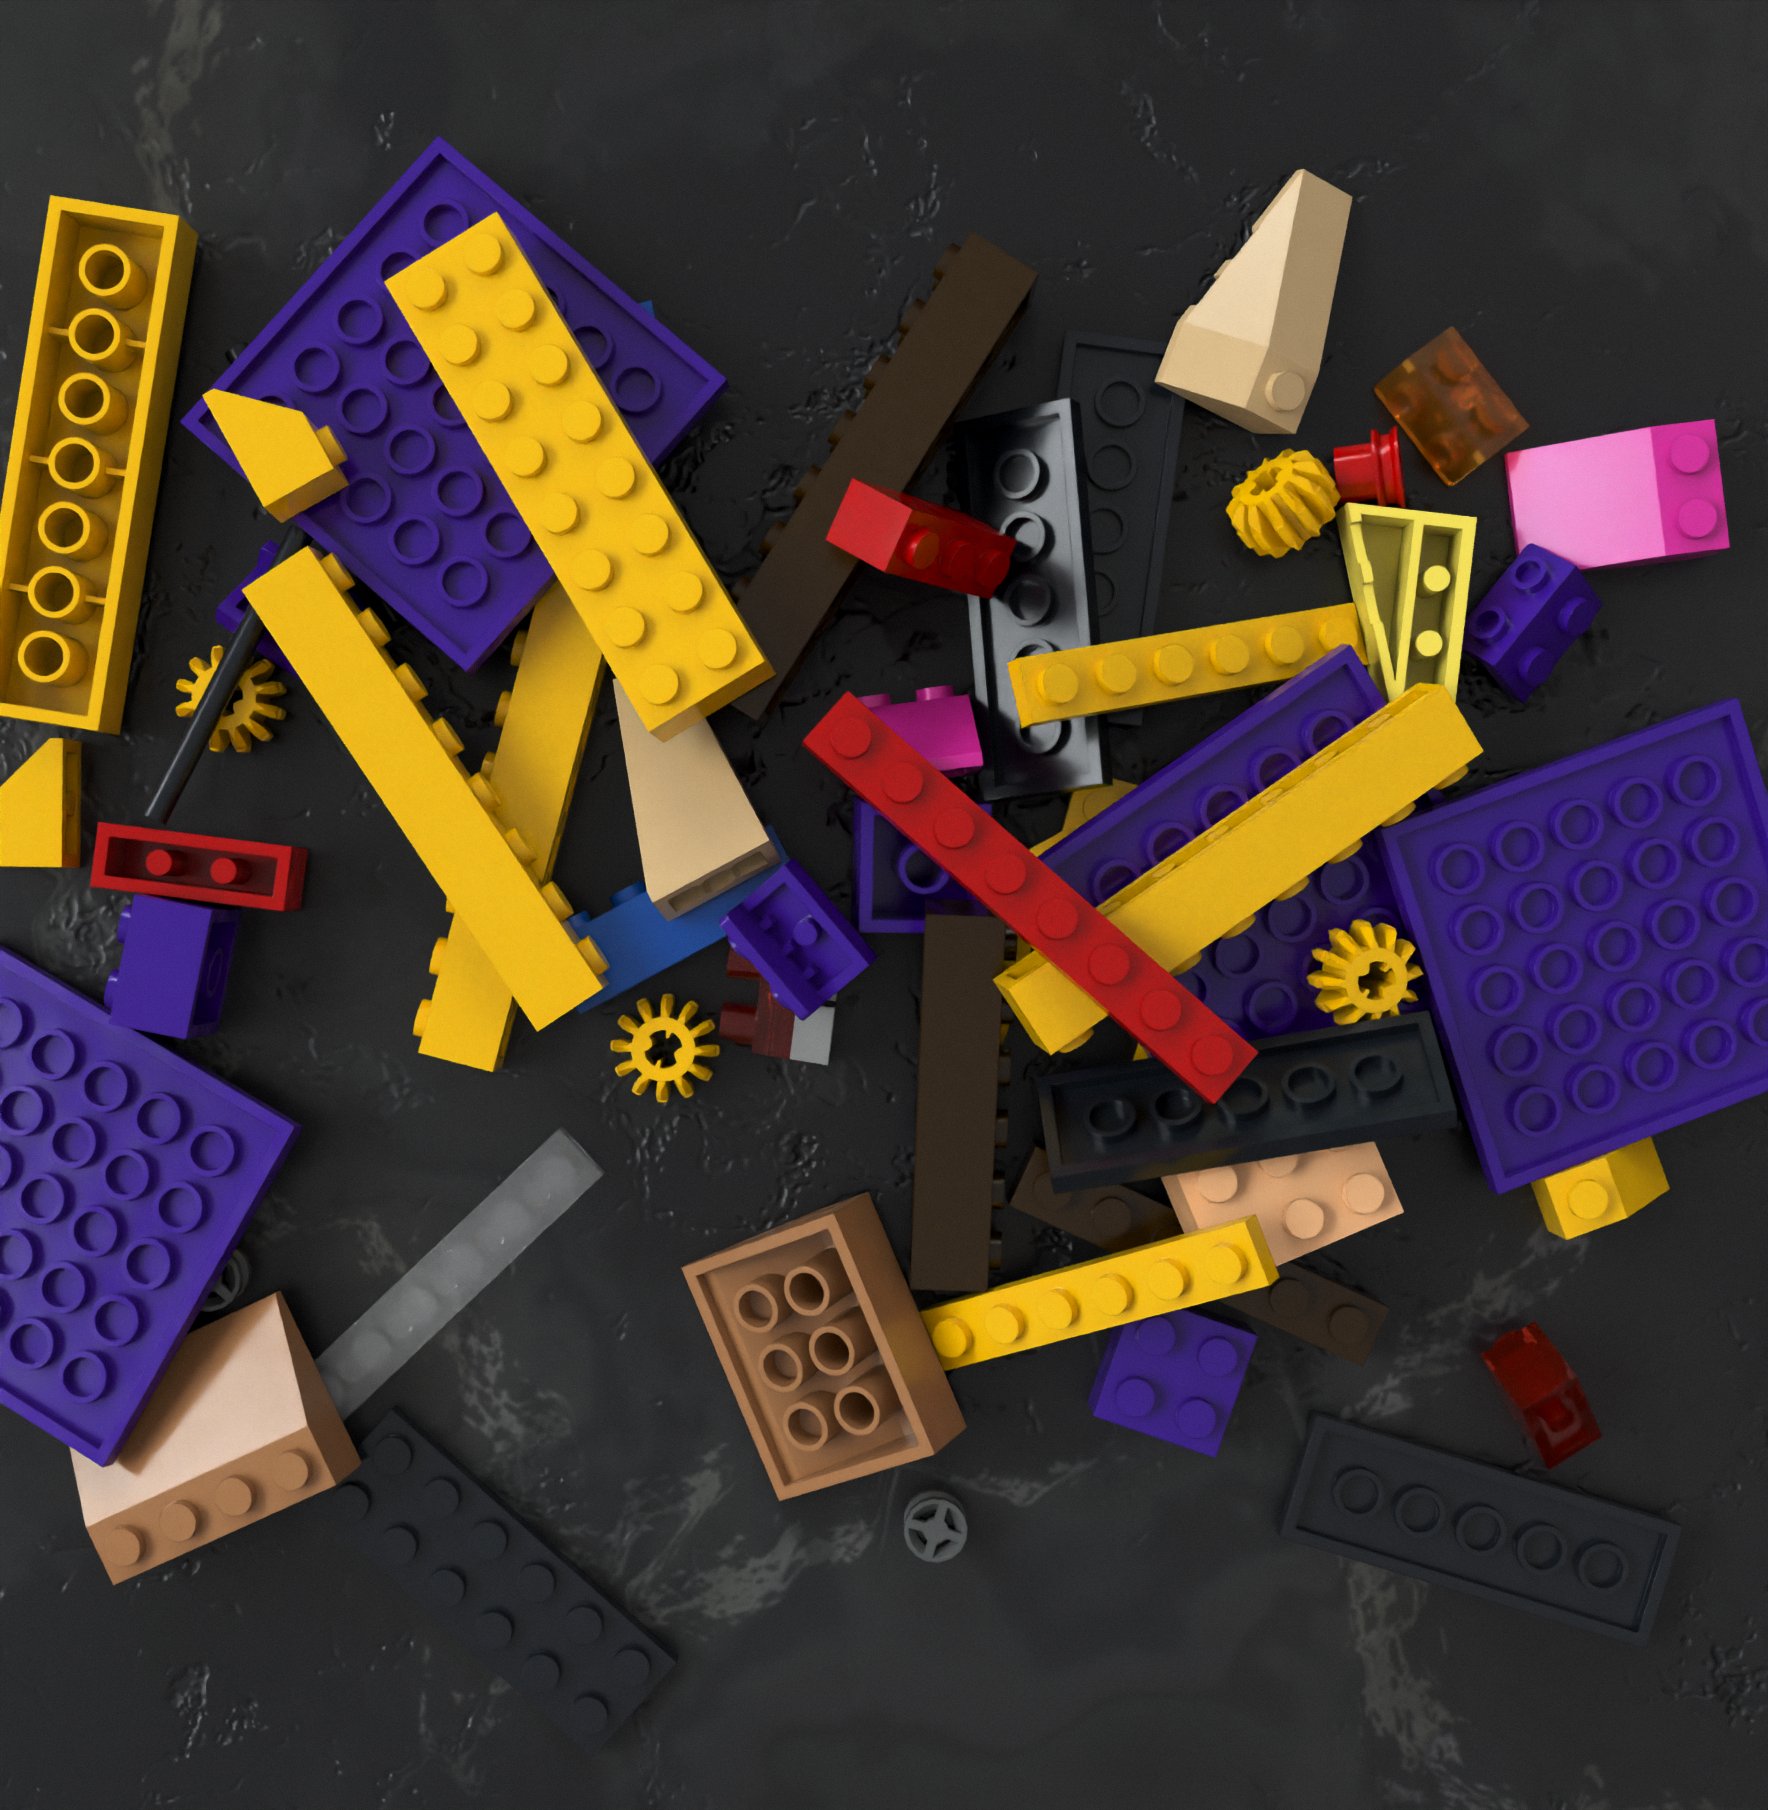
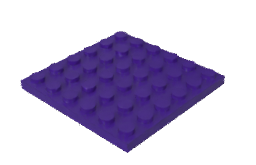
[180,135,730,676]
[1037,644,1445,1058]
[1373,698,1768,1195]
[0,944,304,1467]

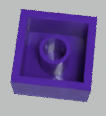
[851,796,992,933]
[104,894,243,1039]
[1088,1305,1258,1458]

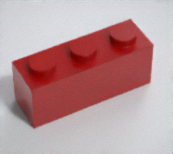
[825,478,1017,600]
[90,822,308,911]

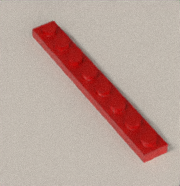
[802,691,1259,1104]

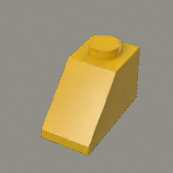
[202,389,349,523]
[0,738,82,868]
[1531,1136,1670,1240]

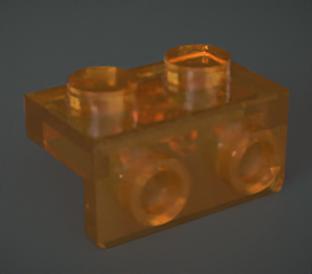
[1374,326,1530,487]

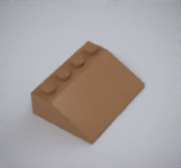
[681,1192,967,1501]
[69,1291,362,1585]

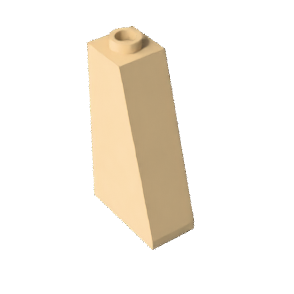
[613,678,782,922]

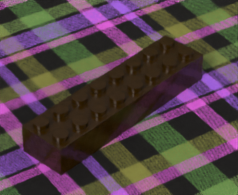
[726,231,1039,729]

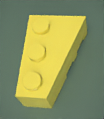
[1336,502,1477,704]

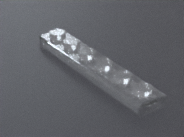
[314,1127,605,1422]

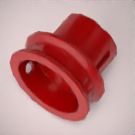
[1333,426,1406,509]

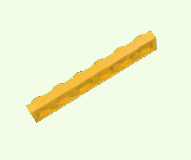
[1007,602,1369,728]
[919,1214,1280,1371]

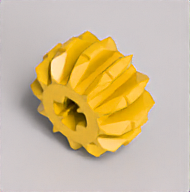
[1226,448,1341,559]
[175,645,287,753]
[1306,919,1424,1025]
[610,993,720,1103]

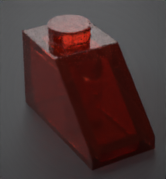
[1481,1321,1602,1470]

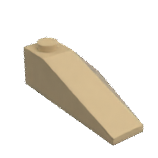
[1154,169,1353,434]

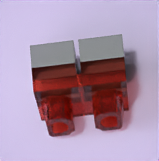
[719,945,838,1065]

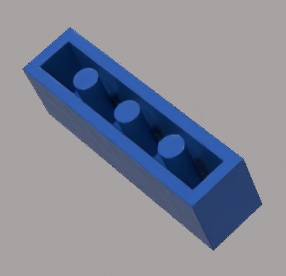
[567,824,791,1014]

